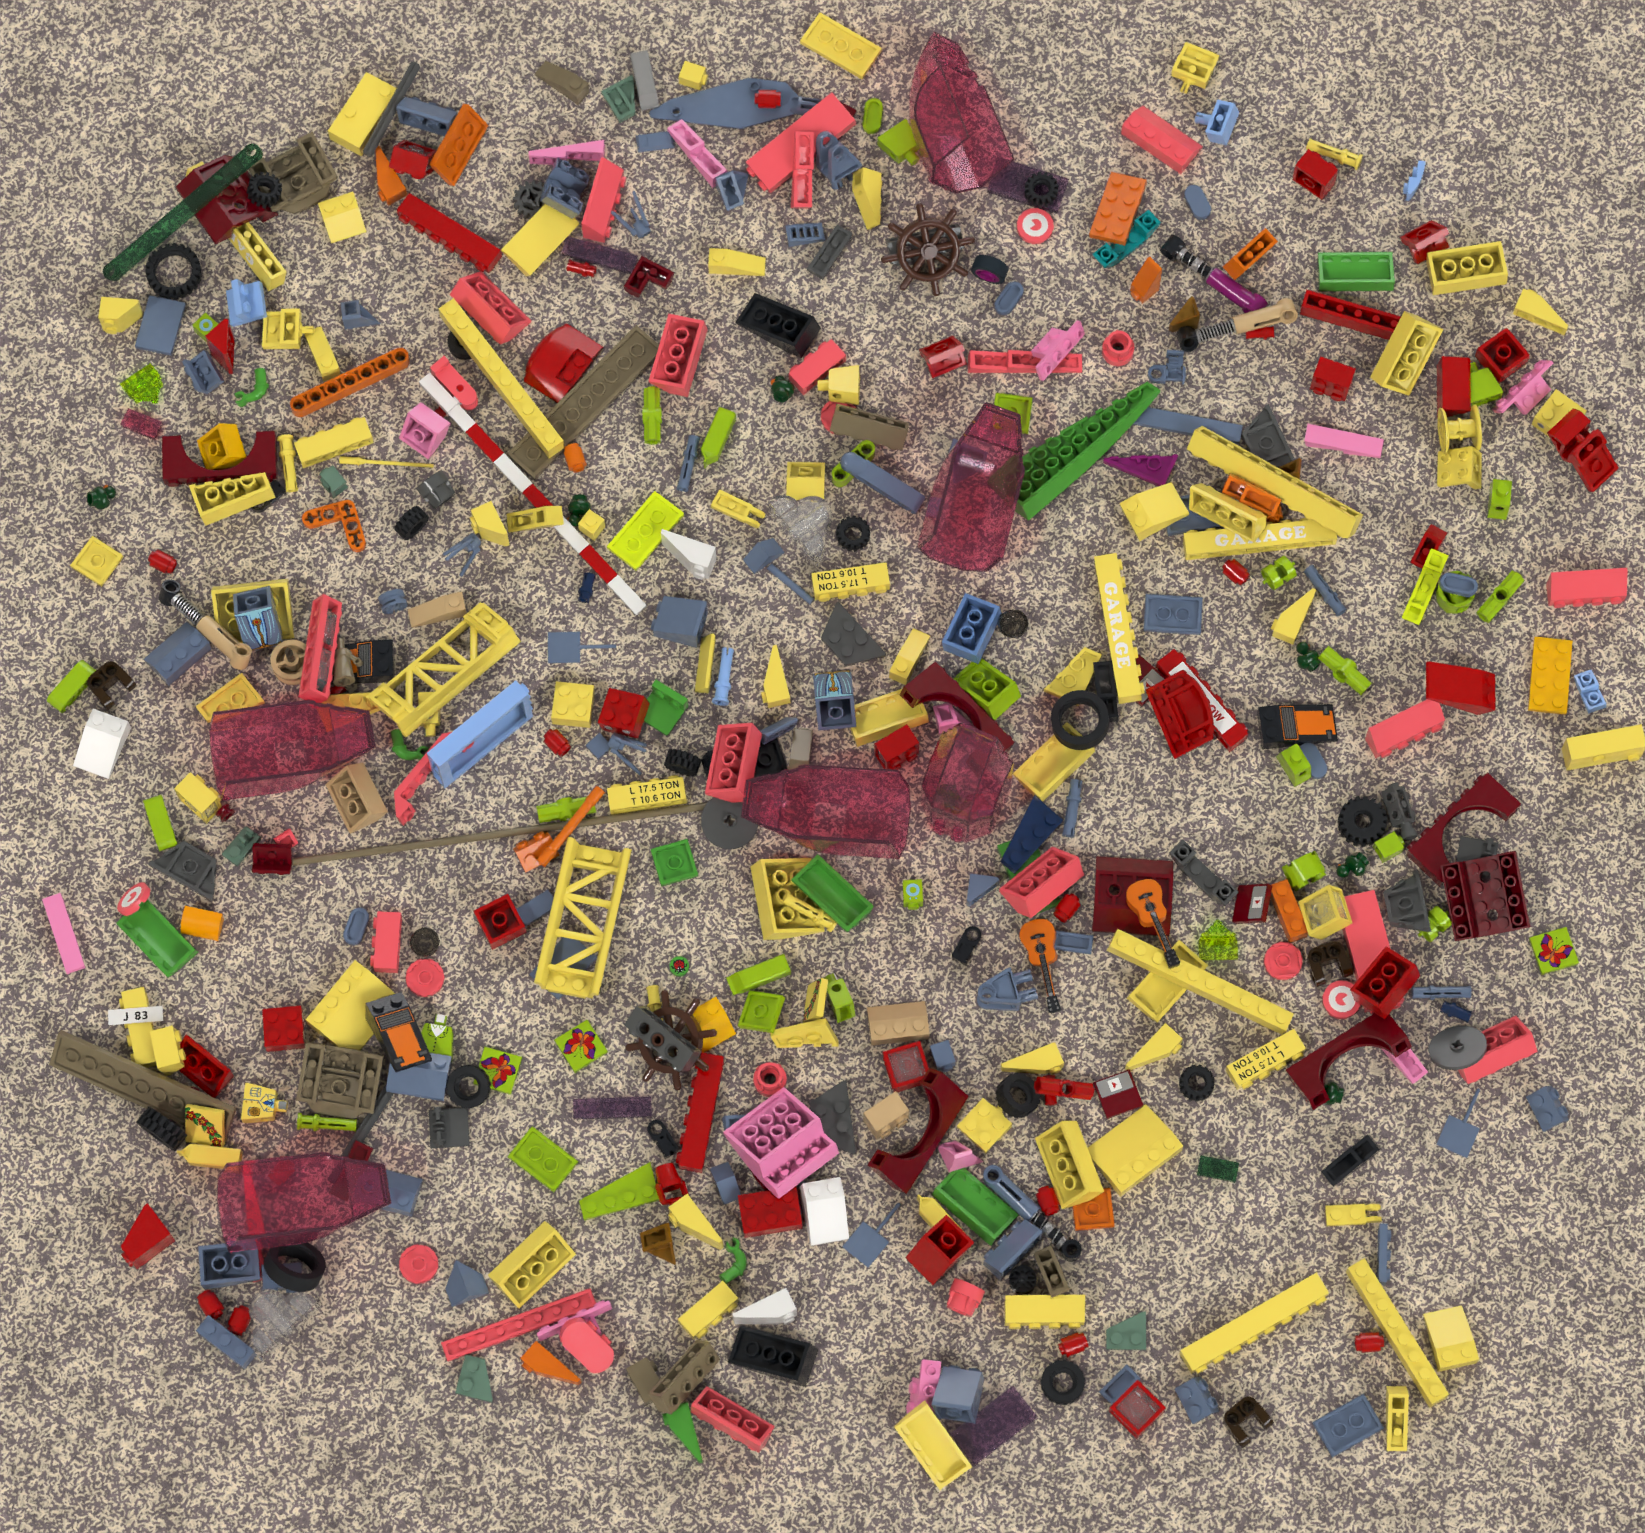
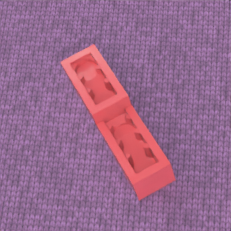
[791,132,814,209]

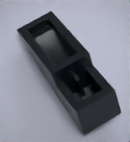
[1093,661,1119,722]
[1321,1134,1382,1187]

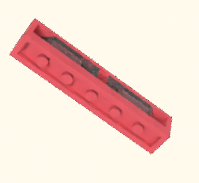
[298,594,342,706]

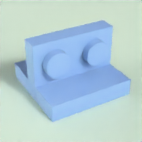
[226,279,267,327]

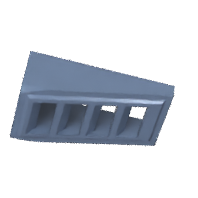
[785,223,825,247]

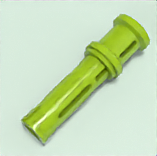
[297,1113,357,1132]

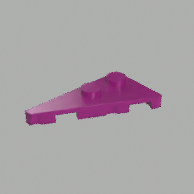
[1103,454,1178,487]

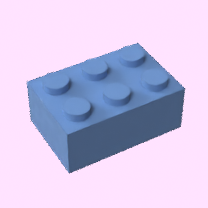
[942,593,1002,664]

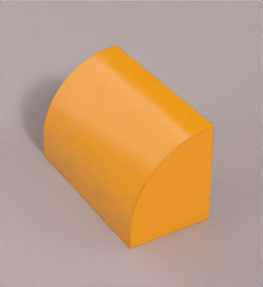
[180,906,224,941]

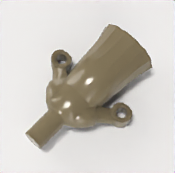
[332,638,363,687]

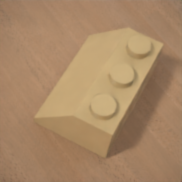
[325,763,388,834]
[867,1001,930,1046]

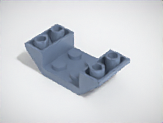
[540,158,590,219]

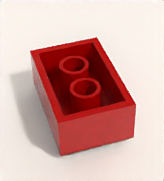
[1350,946,1420,1020]
[738,1186,803,1238]

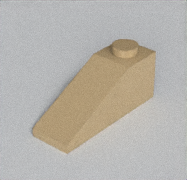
[408,592,467,628]

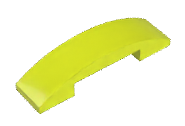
[1402,548,1449,625]

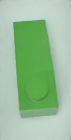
[662,1402,703,1463]

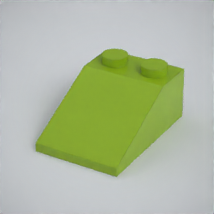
[953,658,1021,720]

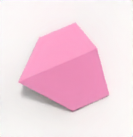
[932,703,974,734]
[938,1140,983,1172]

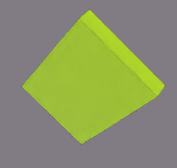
[508,1126,578,1193]

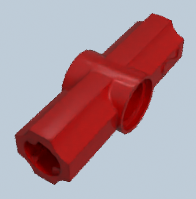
[1034,1076,1094,1100]

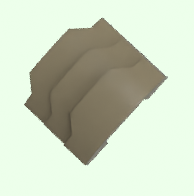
[247,131,338,214]
[296,1042,384,1119]

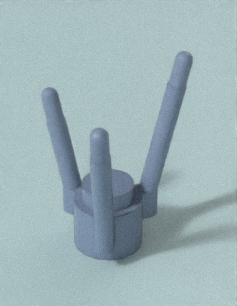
[611,191,651,239]
[443,533,482,577]
[607,732,647,775]

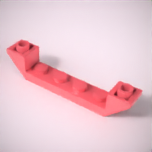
[394,732,474,826]

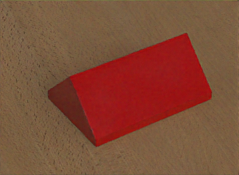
[205,319,235,374]
[1437,356,1471,417]
[179,1035,234,1098]

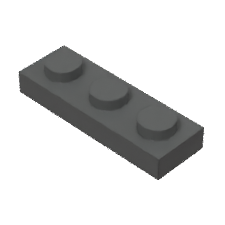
[807,225,853,280]

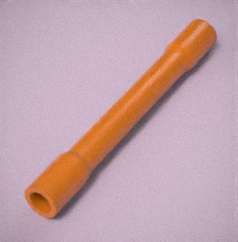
[536,786,605,867]

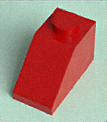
[1410,524,1448,569]

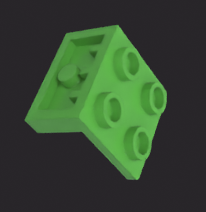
[644,680,689,736]

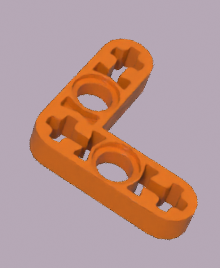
[302,500,366,552]

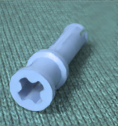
[712,647,734,706]

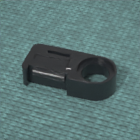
[251,480,286,513]
[952,926,981,965]
[647,1120,679,1159]

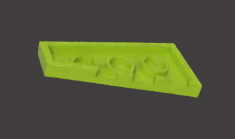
[579,1162,660,1221]

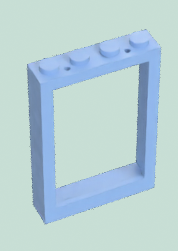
[427,680,533,788]

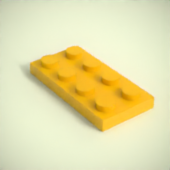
[1528,637,1573,715]

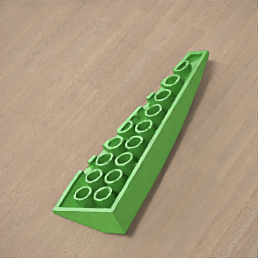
[987,381,1161,521]

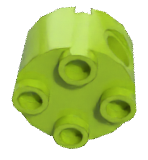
[1436,571,1475,614]
[1281,851,1326,891]

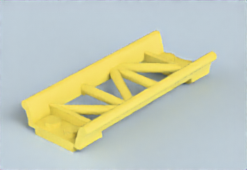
[366,602,521,737]
[534,837,632,999]

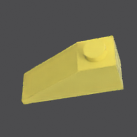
[708,248,766,276]
[1513,289,1568,336]
[304,326,341,382]
[506,506,564,532]
[1271,588,1316,645]
[889,628,930,685]
[761,645,790,708]
[1125,1023,1183,1070]
[1000,1042,1064,1075]
[1386,1386,1409,1451]

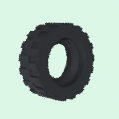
[446,1064,491,1109]
[995,1073,1041,1118]
[1041,1360,1085,1405]

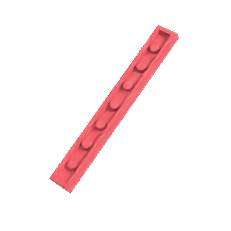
[441,1288,596,1362]

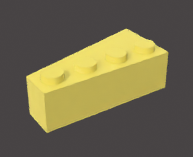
[189,472,276,526]

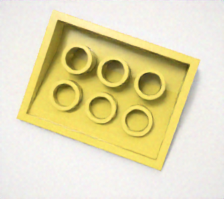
[211,579,294,643]
[750,858,825,940]
[306,960,395,1050]
[1088,1104,1183,1197]

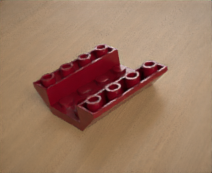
[175,155,278,245]
[1440,851,1531,942]
[1092,856,1174,937]

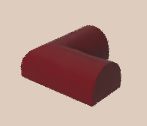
[623,256,674,297]

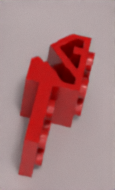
[1547,408,1619,493]

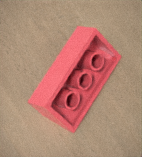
[1121,106,1203,174]
[581,157,626,243]
[449,272,531,344]
[649,314,708,397]
[1546,568,1628,608]
[1365,699,1445,758]
[705,723,762,803]
[999,846,1084,918]
[1458,1016,1538,1084]
[691,1386,775,1453]

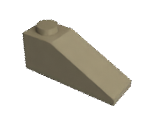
[535,61,589,105]
[788,728,813,785]
[1033,1245,1070,1298]

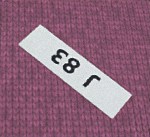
[108,1006,163,1025]

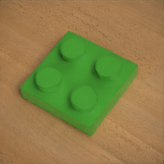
[650,839,698,887]

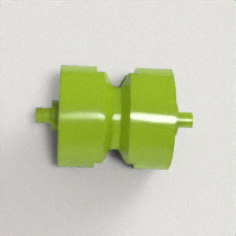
[1261,555,1297,590]
[1417,906,1452,942]

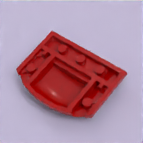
[524,323,604,403]
[1145,670,1214,759]

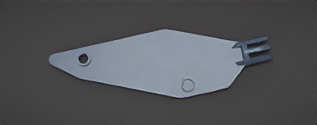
[649,78,821,129]

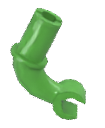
[234,368,269,407]
[391,729,428,761]
[719,1237,747,1284]

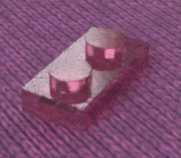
[120,408,163,441]

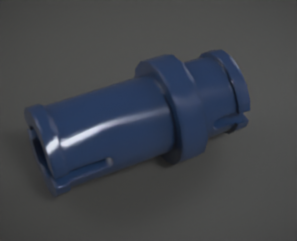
[578,572,596,603]
[1440,1000,1472,1023]

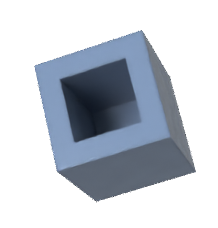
[929,1040,956,1073]

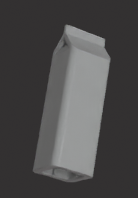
[630,50,659,111]

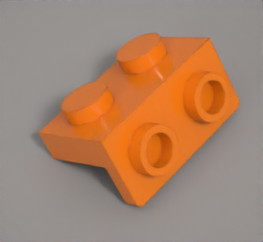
[513,832,560,873]

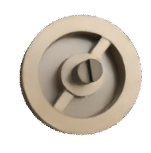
[270,640,306,685]

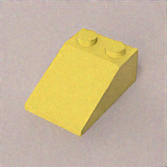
[1119,482,1189,541]
[668,1194,723,1250]
[1423,1305,1479,1372]

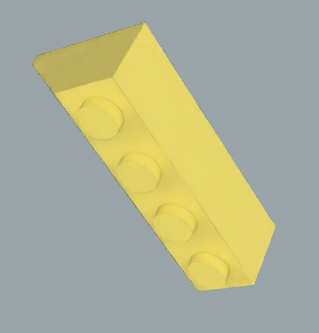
[1370,311,1443,396]
[1189,483,1267,542]
[1035,1121,1104,1209]
[488,1221,576,1309]
[1004,1295,1085,1329]

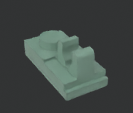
[222,826,262,867]

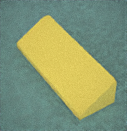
[695,634,716,693]

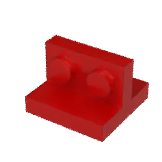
[1400,220,1449,264]
[919,335,967,378]

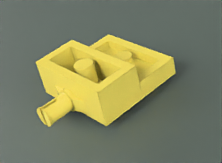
[1171,42,1219,94]
[262,309,314,349]
[957,1098,1012,1153]

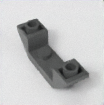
[1169,839,1239,906]

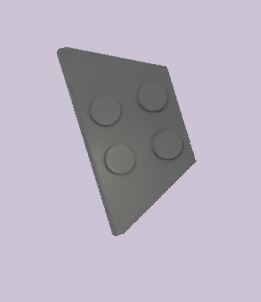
[1241,404,1295,467]
[821,601,886,667]
[148,841,217,902]
[1383,870,1431,932]
[810,1080,856,1155]

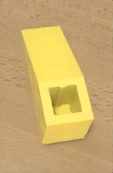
[852,167,882,230]

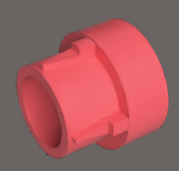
[1102,329,1134,366]
[753,1062,787,1097]
[947,1278,985,1317]

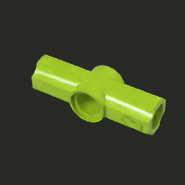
[642,386,662,445]
[1476,570,1525,623]
[1318,646,1372,695]
[536,797,596,823]

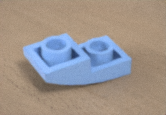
[1403,160,1426,201]
[1574,669,1606,714]

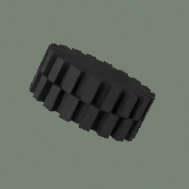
[1337,796,1387,847]
[136,1106,187,1151]

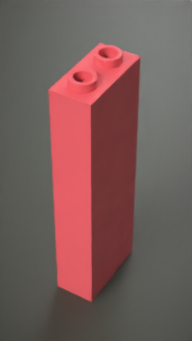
[746,92,856,193]
[1342,890,1404,1014]

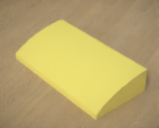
[501,204,580,277]
[850,689,929,747]
[1013,722,1095,802]
[1127,940,1208,1023]
[894,1401,972,1490]

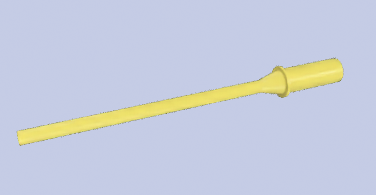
[339,456,434,468]

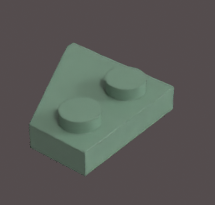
[601,75,636,123]
[1106,1311,1146,1350]
[455,1355,493,1403]

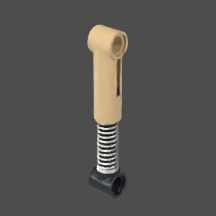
[1176,298,1298,352]
[159,579,252,670]

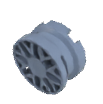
[378,589,408,614]

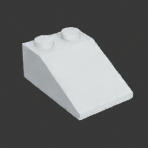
[661,529,716,580]
[73,709,131,779]
[798,1177,849,1246]
[732,1288,797,1325]

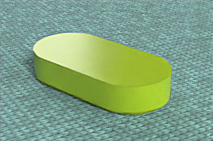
[862,98,883,134]

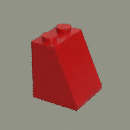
[121,1203,175,1269]
[905,1215,975,1285]

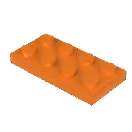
[429,104,489,186]
[1089,172,1147,245]

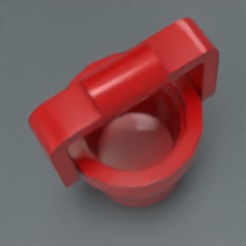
[655,1163,689,1206]

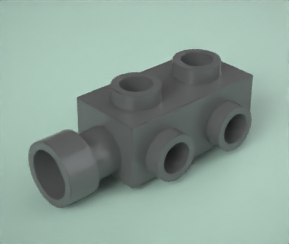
[1381,783,1418,841]

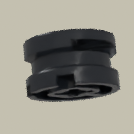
[1009,1265,1037,1295]

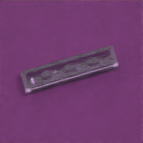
[561,236,638,274]
[573,1097,652,1120]

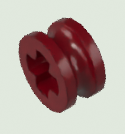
[216,803,235,822]

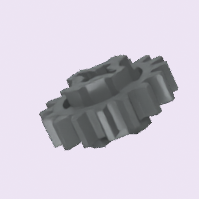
[513,180,544,219]

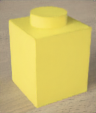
[679,61,708,90]
[578,509,605,541]

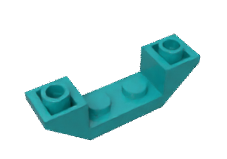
[1092,209,1161,268]

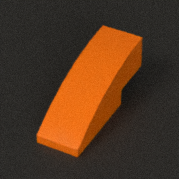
[1222,473,1281,517]

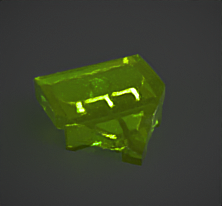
[120,363,163,404]
[1198,919,1238,960]

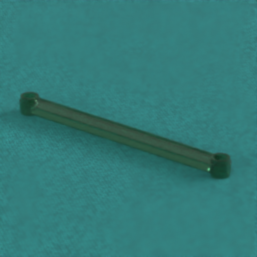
[103,144,263,281]

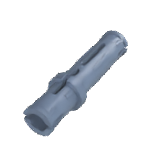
[676,435,700,492]
[1304,565,1347,617]
[1062,779,1083,838]
[1411,985,1472,1000]

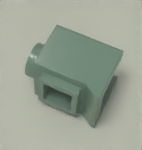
[319,465,348,499]

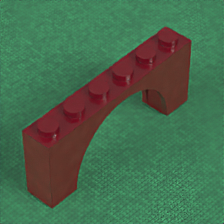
[162,431,278,487]
[900,662,1015,776]
[1406,772,1521,887]
[1286,1013,1412,1110]
[867,1068,969,1194]

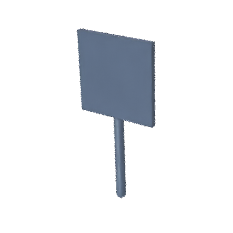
[548,632,616,663]
[1436,1088,1480,1158]
[842,1202,901,1268]

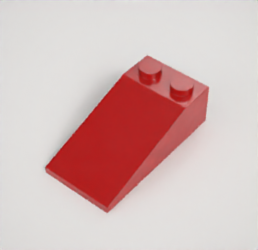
[1426,661,1496,715]

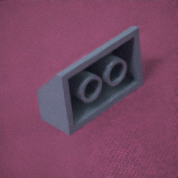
[396,96,458,137]
[144,622,212,686]
[386,1053,452,1101]
[353,1165,423,1217]
[983,1219,1043,1281]

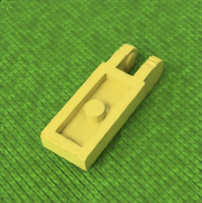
[711,490,766,528]
[1325,1204,1382,1226]

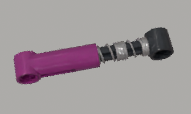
[1160,235,1268,313]

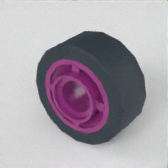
[971,255,1009,284]

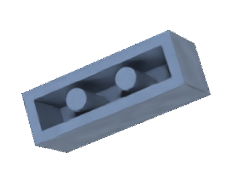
[196,1315,257,1370]

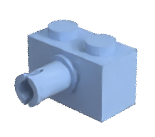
[1195,99,1239,145]

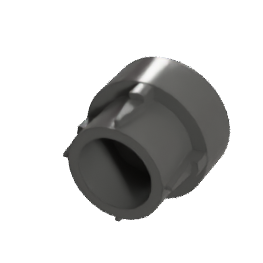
[416,470,455,509]

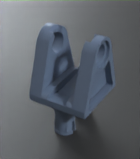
[816,131,862,190]
[977,967,1038,1011]

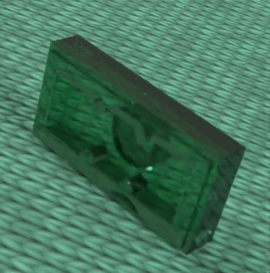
[1197,1155,1239,1183]

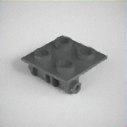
[1456,836,1498,879]
[429,1107,470,1149]

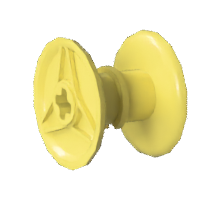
[1437,404,1482,454]

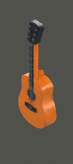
[1126,879,1180,969]
[1019,919,1062,1014]

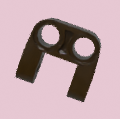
[87,661,137,710]
[1306,941,1353,987]
[1223,1397,1274,1448]

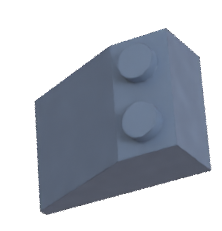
[198,1240,260,1289]

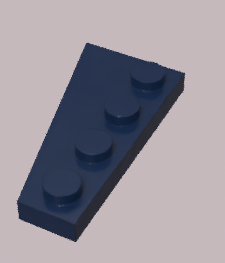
[1000,795,1063,874]

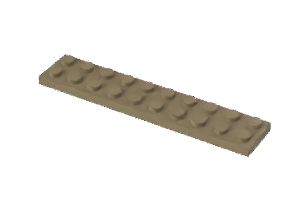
[507,325,659,480]
[49,1030,237,1141]

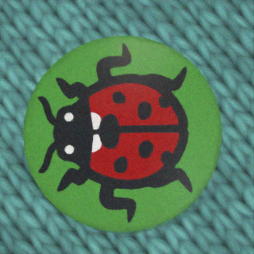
[670,956,689,977]

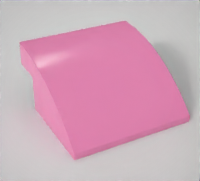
[723,1087,839,1199]

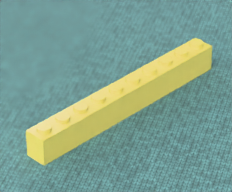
[438,298,564,458]
[1187,426,1363,539]
[1106,929,1294,1035]

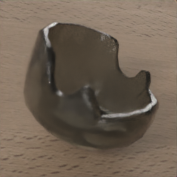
[997,610,1029,638]
[410,927,440,957]

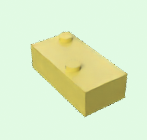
[328,72,396,156]
[1426,241,1508,295]
[1562,724,1645,770]

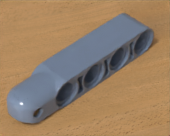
[840,452,925,514]

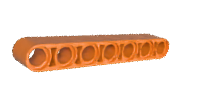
[290,348,410,418]

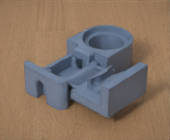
[1148,350,1186,385]

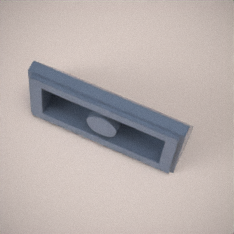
[760,717,798,744]

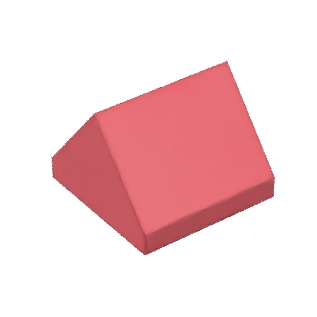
[273,828,298,847]

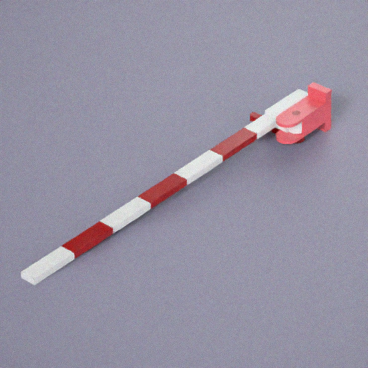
[419,356,647,615]

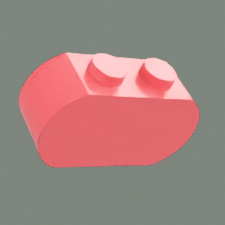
[559,1318,614,1373]

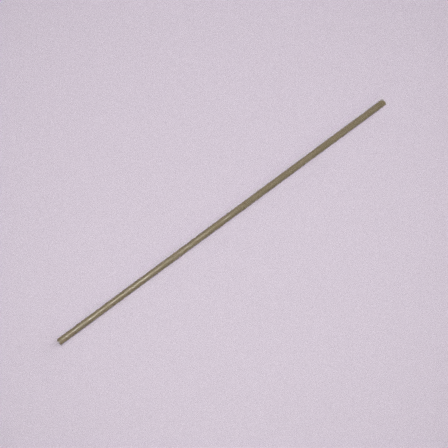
[292,798,751,866]

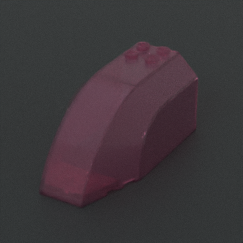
[909,32,1015,194]
[917,402,1025,572]
[209,700,376,801]
[921,722,1014,843]
[741,765,911,859]
[217,1152,391,1253]

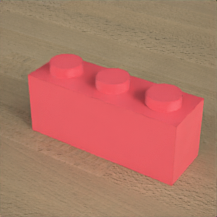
[789,339,846,395]
[370,911,402,973]

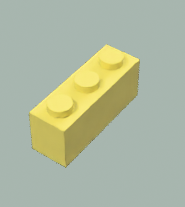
[678,1281,739,1340]

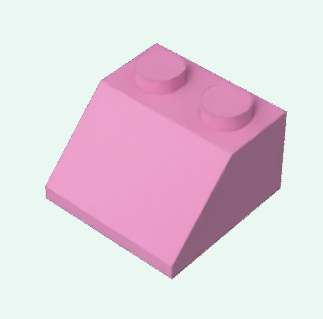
[399,402,450,459]

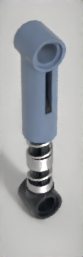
[983,1165,1082,1262]

